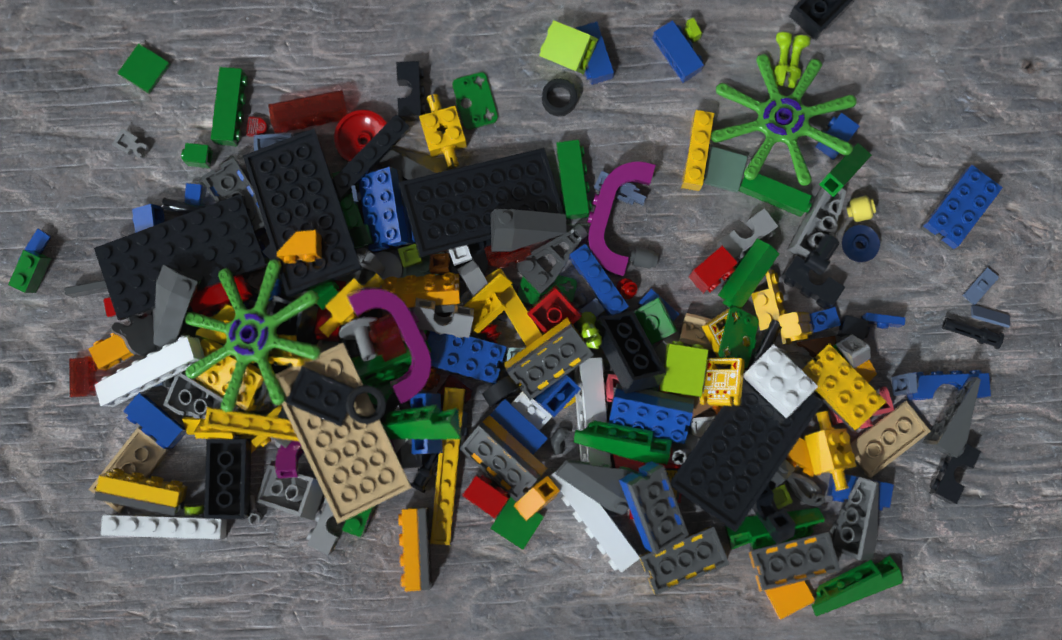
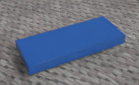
[183,183,202,215]
[18,228,51,260]

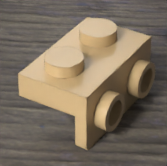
[679,313,723,350]

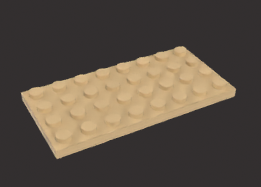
[276,343,412,523]

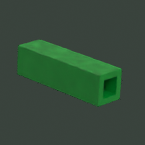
[819,143,872,197]
[739,174,812,217]
[718,239,780,309]

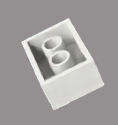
[743,345,818,418]

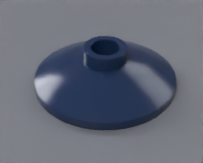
[842,225,880,263]

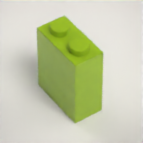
[539,20,598,74]
[660,341,708,397]

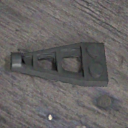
[515,224,588,295]

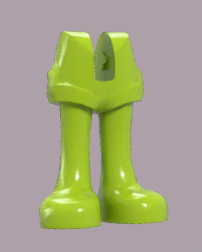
[774,32,811,88]
[576,311,602,349]

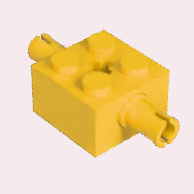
[419,94,467,168]
[319,273,385,337]
[805,411,856,491]

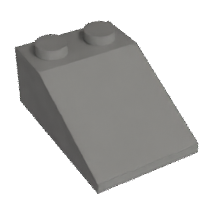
[255,464,323,521]

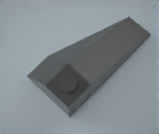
[163,370,240,419]

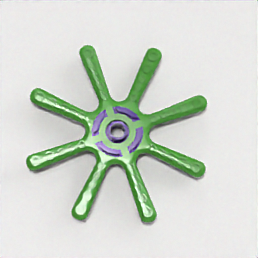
[710,54,857,186]
[185,259,321,412]

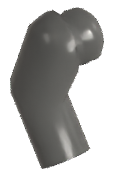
[551,427,570,455]

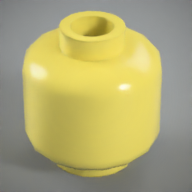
[846,196,876,222]

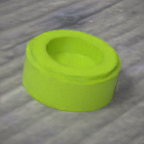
[184,504,204,515]

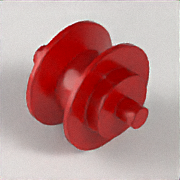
[616,278,637,299]
[480,324,502,344]

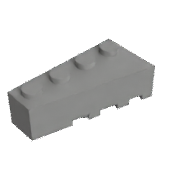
[787,187,846,260]

